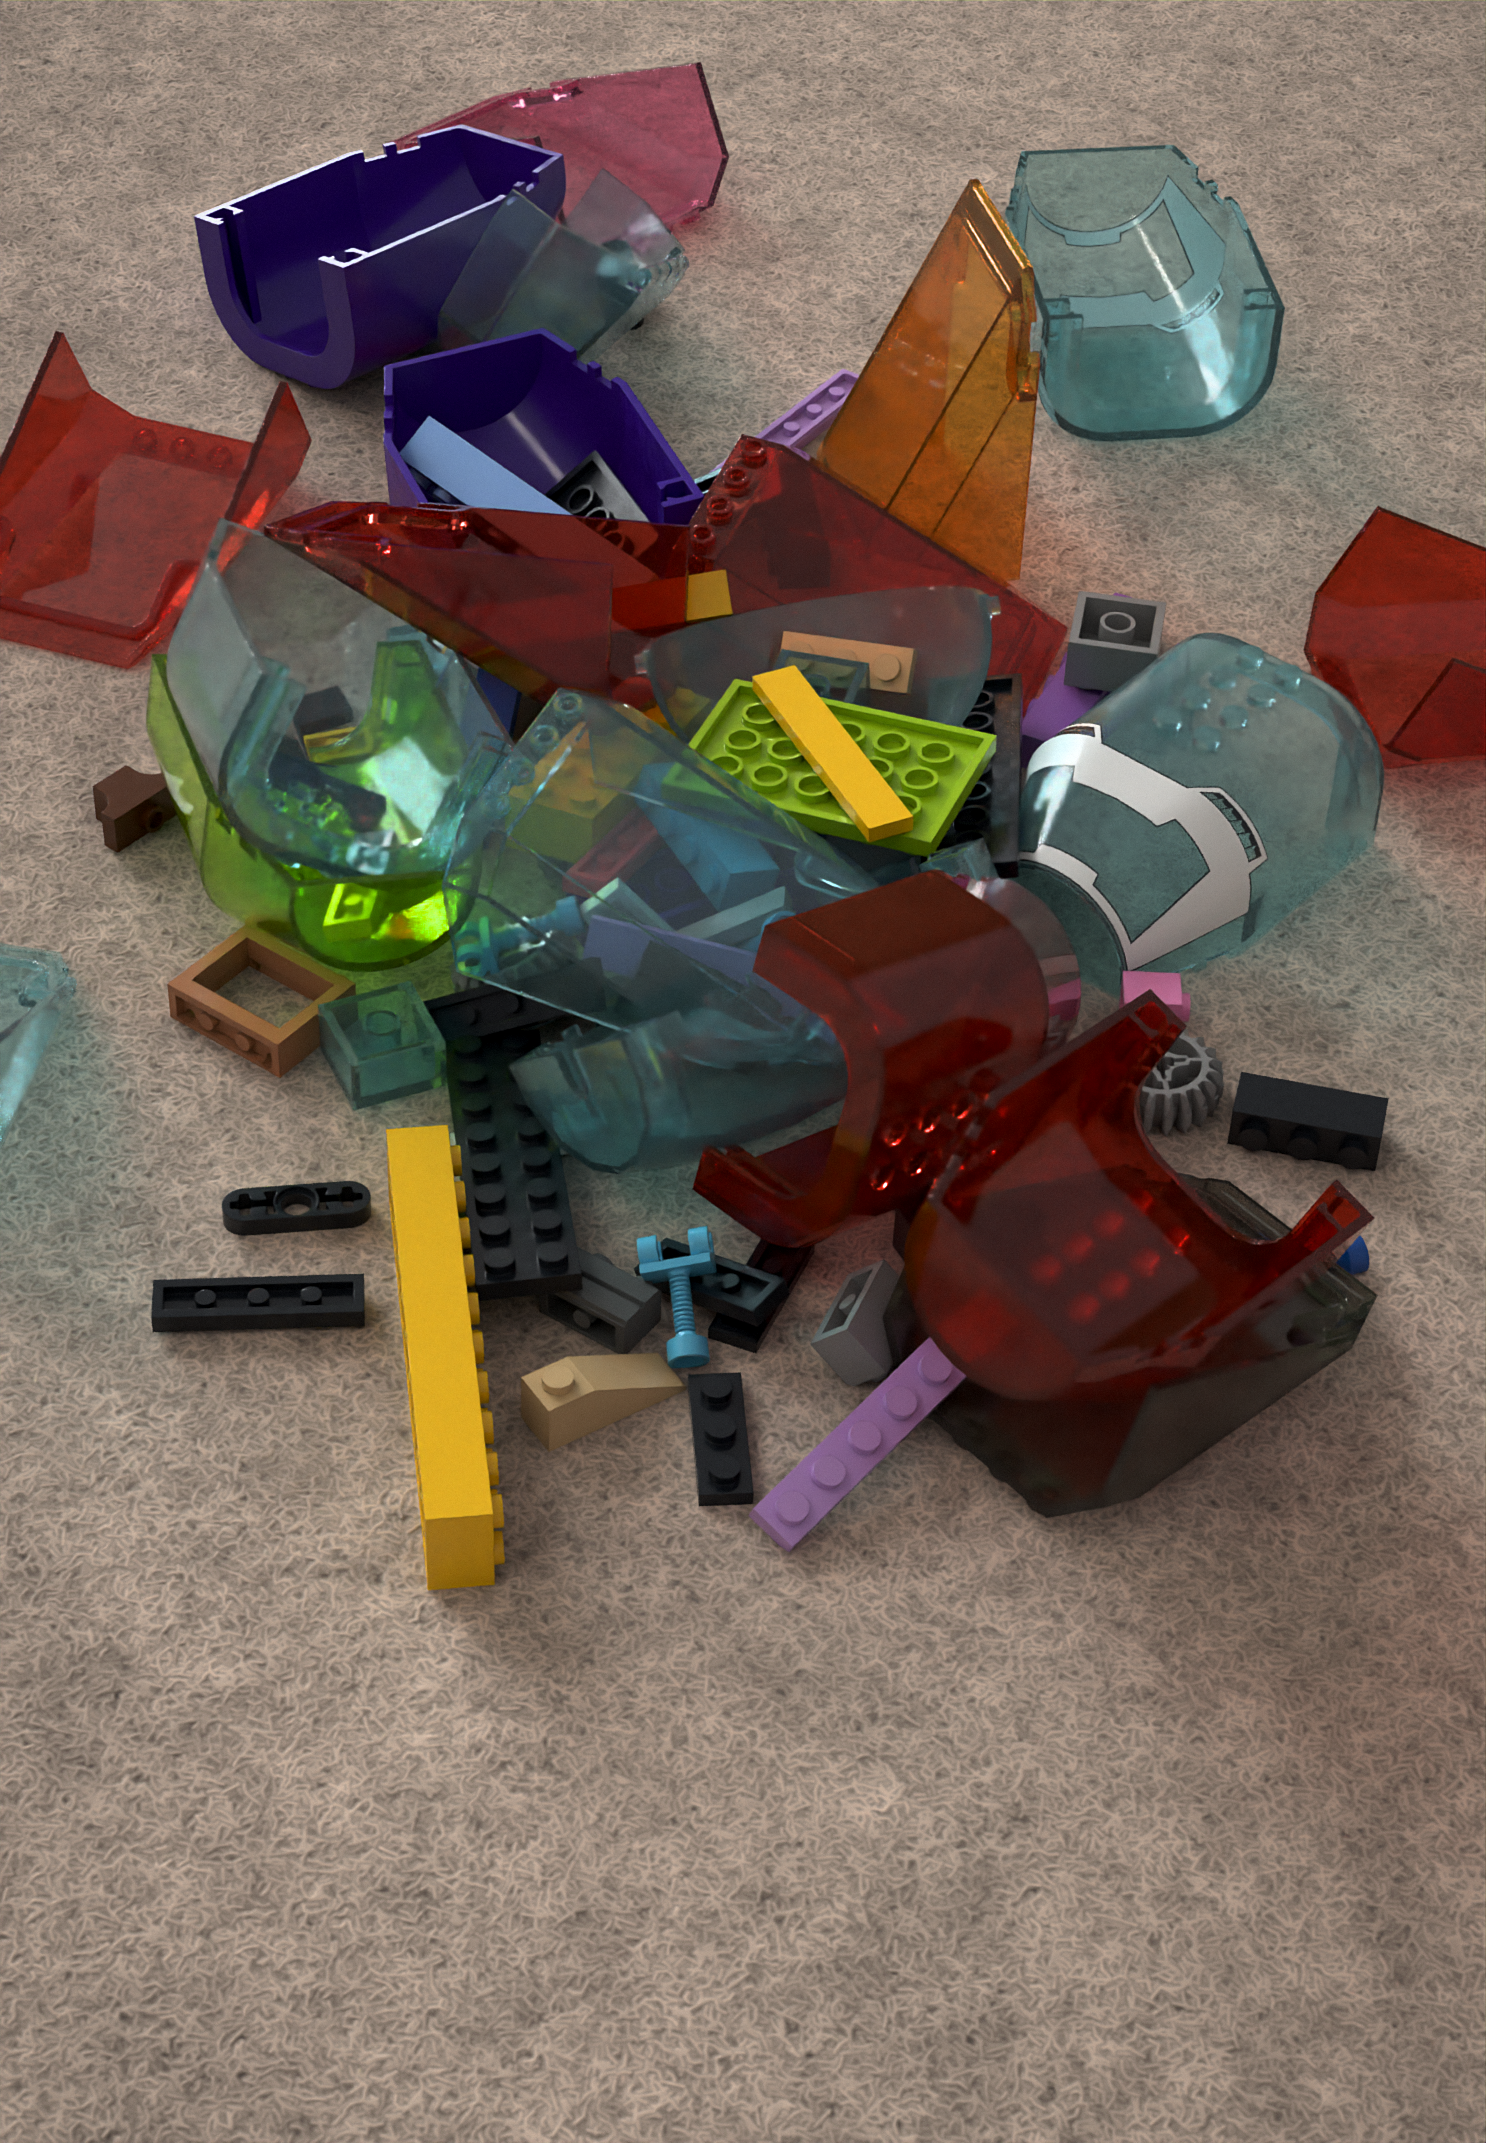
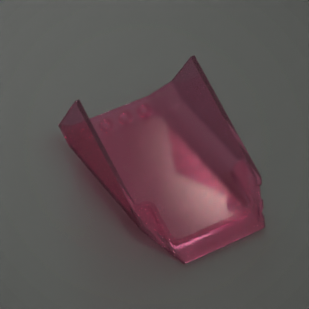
[385,62,729,264]

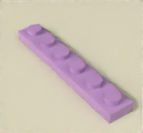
[748,1302,1005,1552]

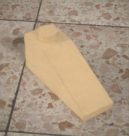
[521,1353,686,1452]

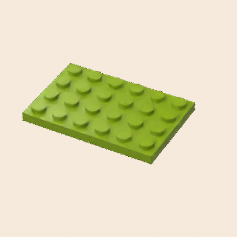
[662,679,997,858]

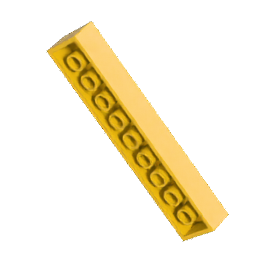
[386,1125,505,1590]

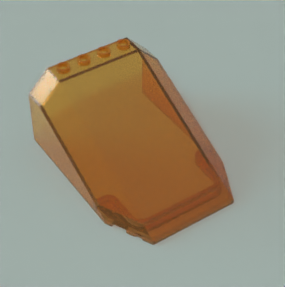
[810,179,1040,594]

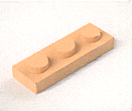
[777,631,918,696]

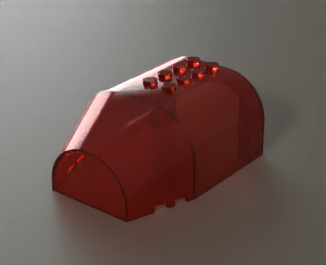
[692,869,1081,1248]
[904,989,1375,1403]

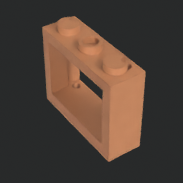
[167,924,357,1078]

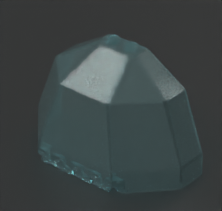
[437,168,689,365]

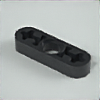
[222,1181,371,1236]

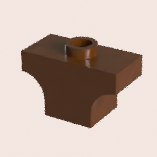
[93,765,184,853]

